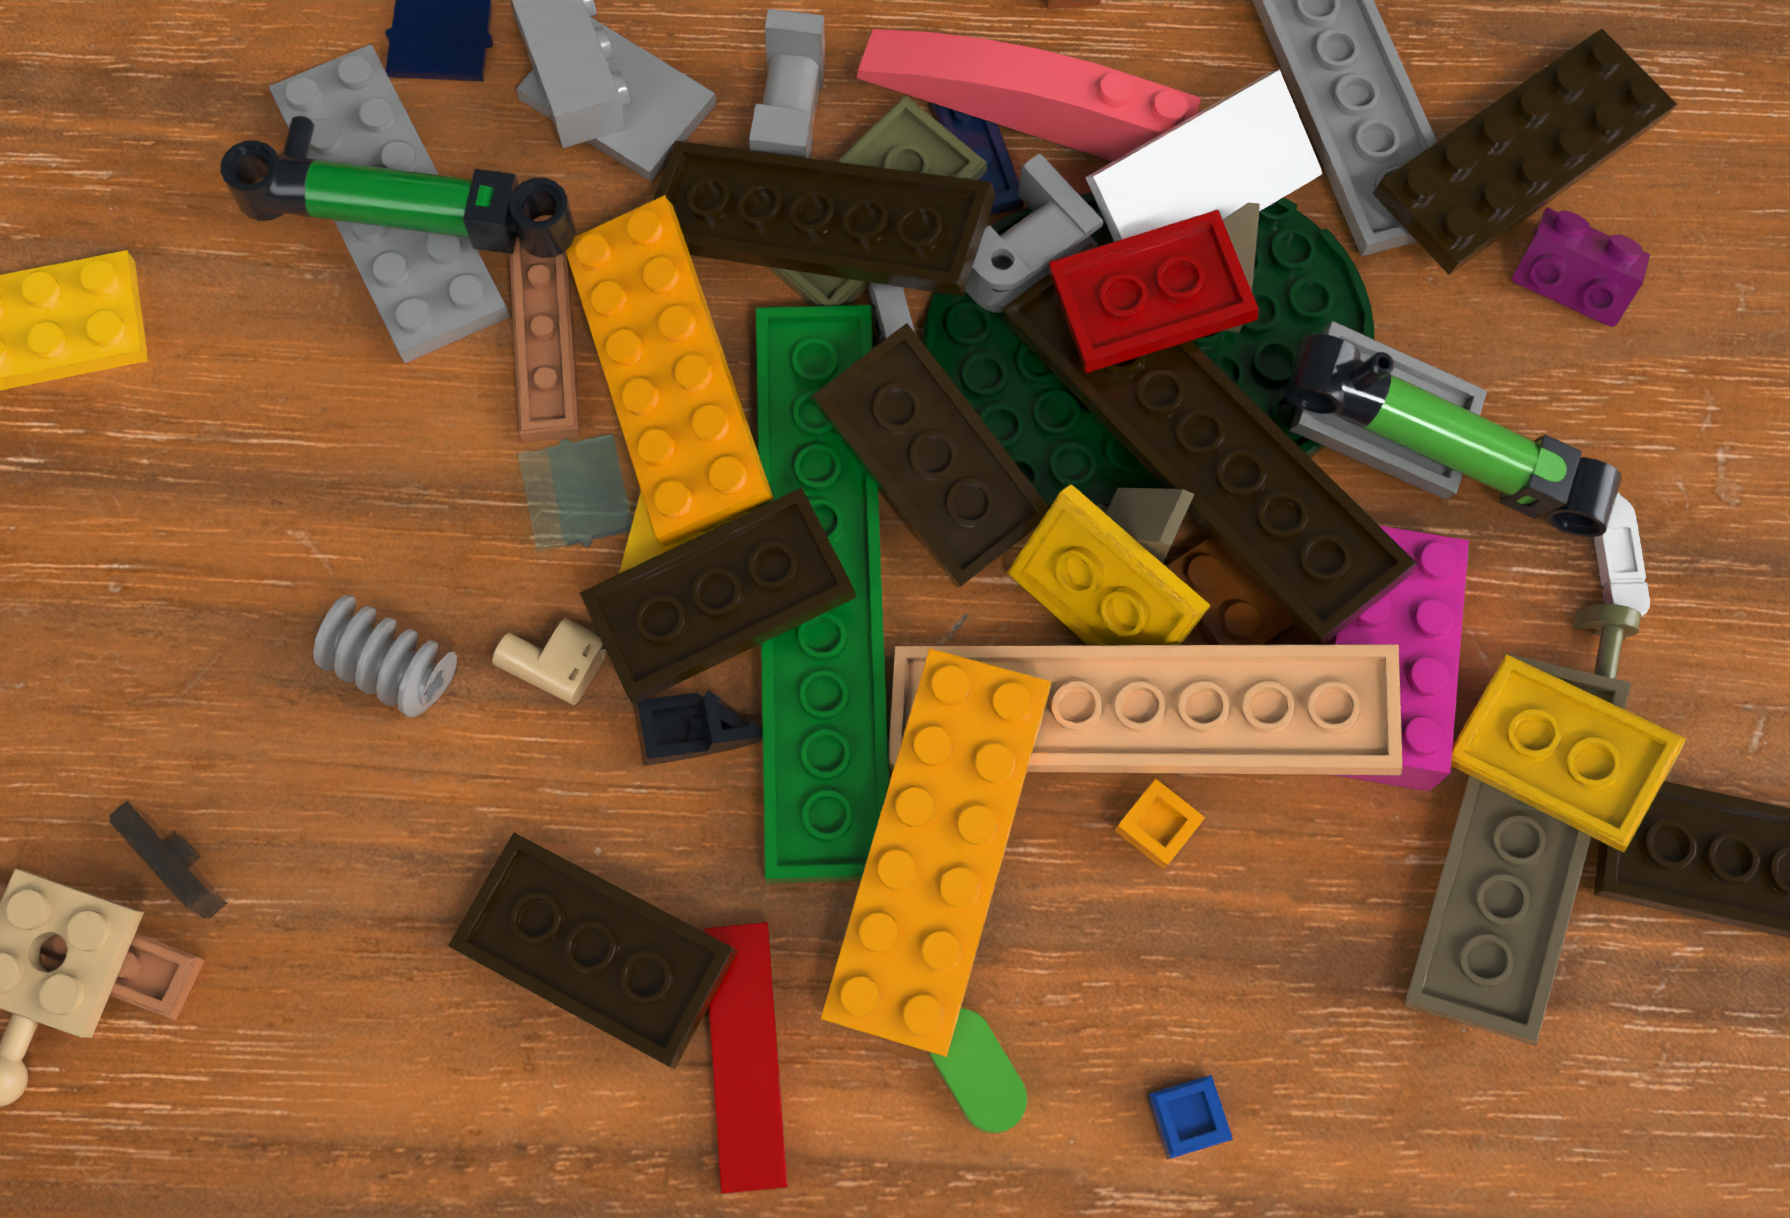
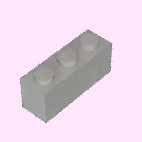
[510,0,631,148]

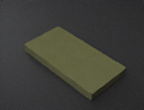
[767,95,987,306]

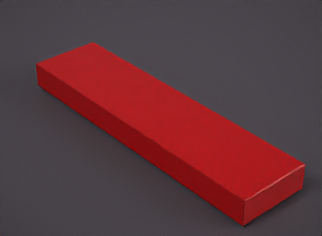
[704,922,788,1195]

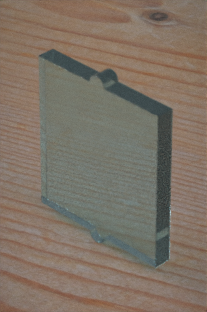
[518,434,633,552]

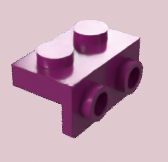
[1512,207,1650,327]

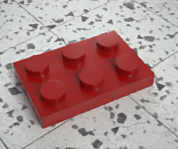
[1049,210,1259,373]

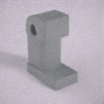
[749,9,825,158]
[965,153,1103,313]

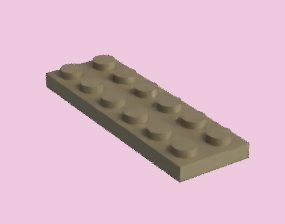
[1405,653,1631,1046]

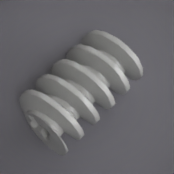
[313,595,457,717]

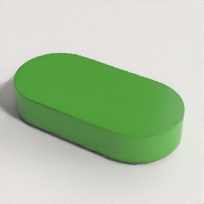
[928,1008,1027,1134]

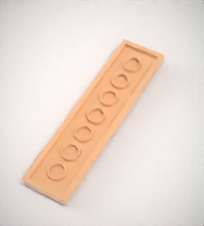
[888,645,1402,775]

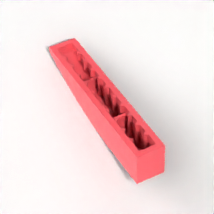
[856,29,1201,161]

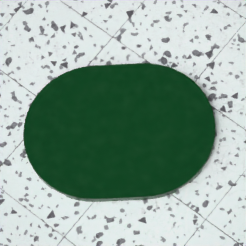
[923,192,1374,508]

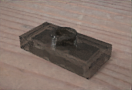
[109,801,227,919]

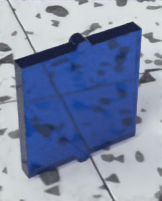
[386,0,493,82]

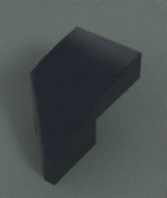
[634,690,763,766]

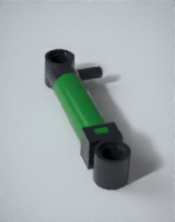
[220,116,575,258]

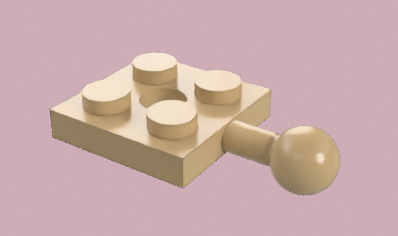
[0,869,144,1107]

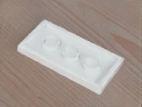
[1085,70,1323,242]

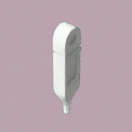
[1594,492,1650,617]

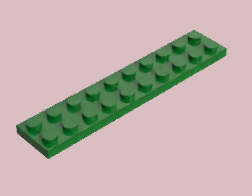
[756,305,889,884]

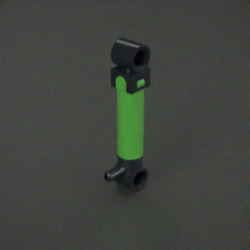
[1284,334,1621,537]

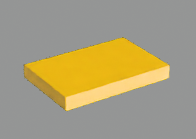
[1007,484,1211,646]
[1451,654,1686,853]

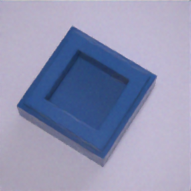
[1147,1075,1233,1159]

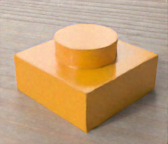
[1115,778,1205,870]

